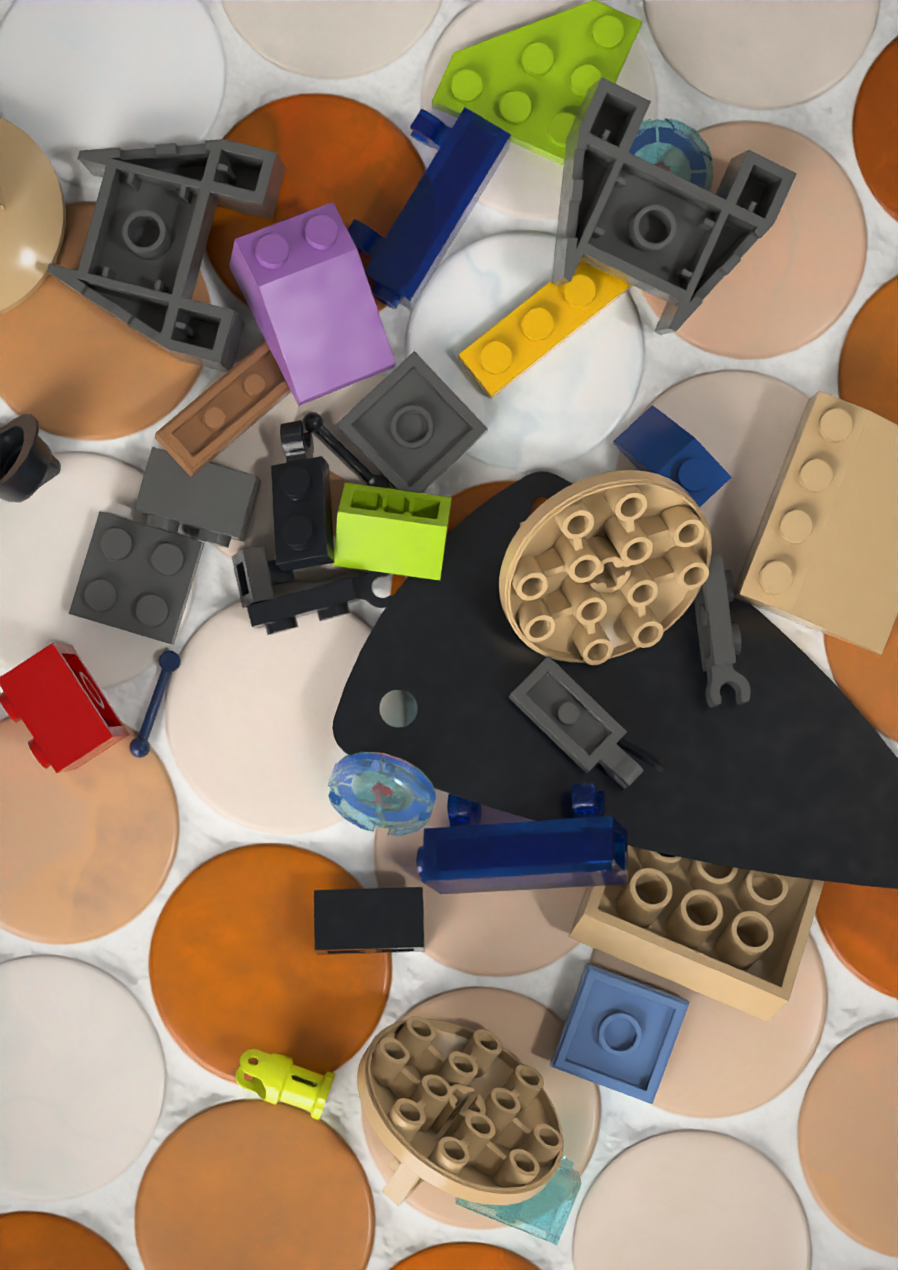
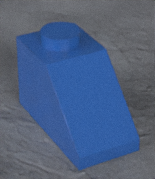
[613,405,732,507]

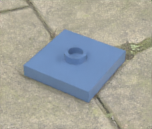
[550,963,690,1104]

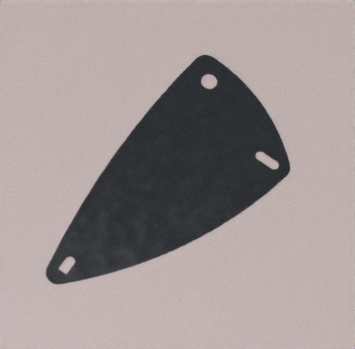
[332,471,898,889]

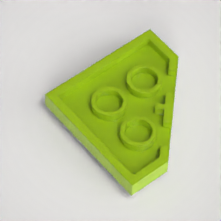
[432,0,643,165]

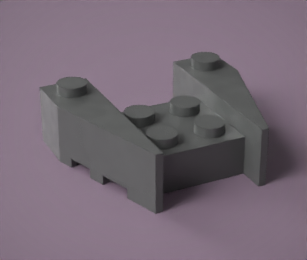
[551,77,797,335]
[47,139,286,373]

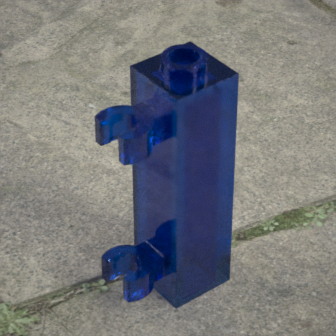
[348,107,511,310]
[416,783,628,894]

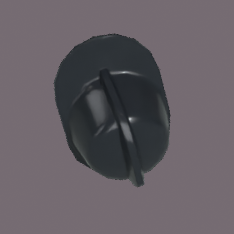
[0,414,61,503]

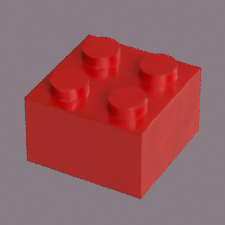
[0,643,130,773]

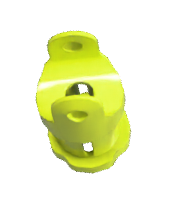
[236,1049,335,1121]

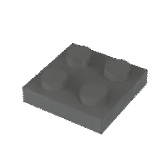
[336,351,488,493]
[69,511,205,645]

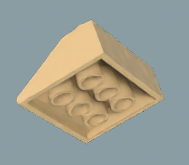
[734,391,898,655]
[568,840,824,1022]

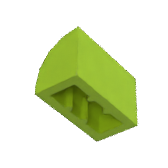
[333,482,452,581]

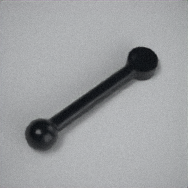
[302,412,388,488]

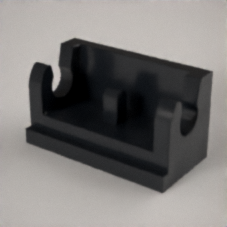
[314,887,425,955]

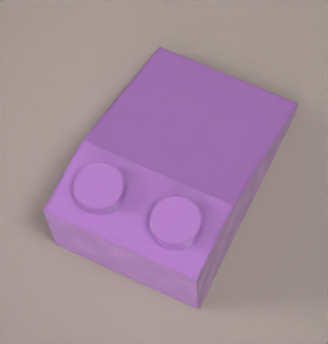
[229,202,396,406]

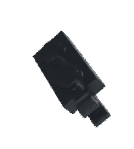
[271,420,335,572]
[246,571,397,635]

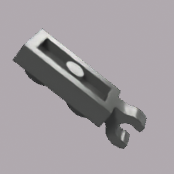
[694,555,751,707]
[509,656,644,790]

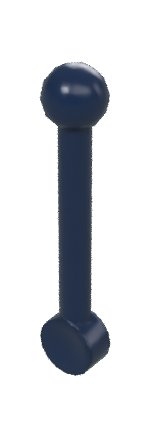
[129,651,181,758]

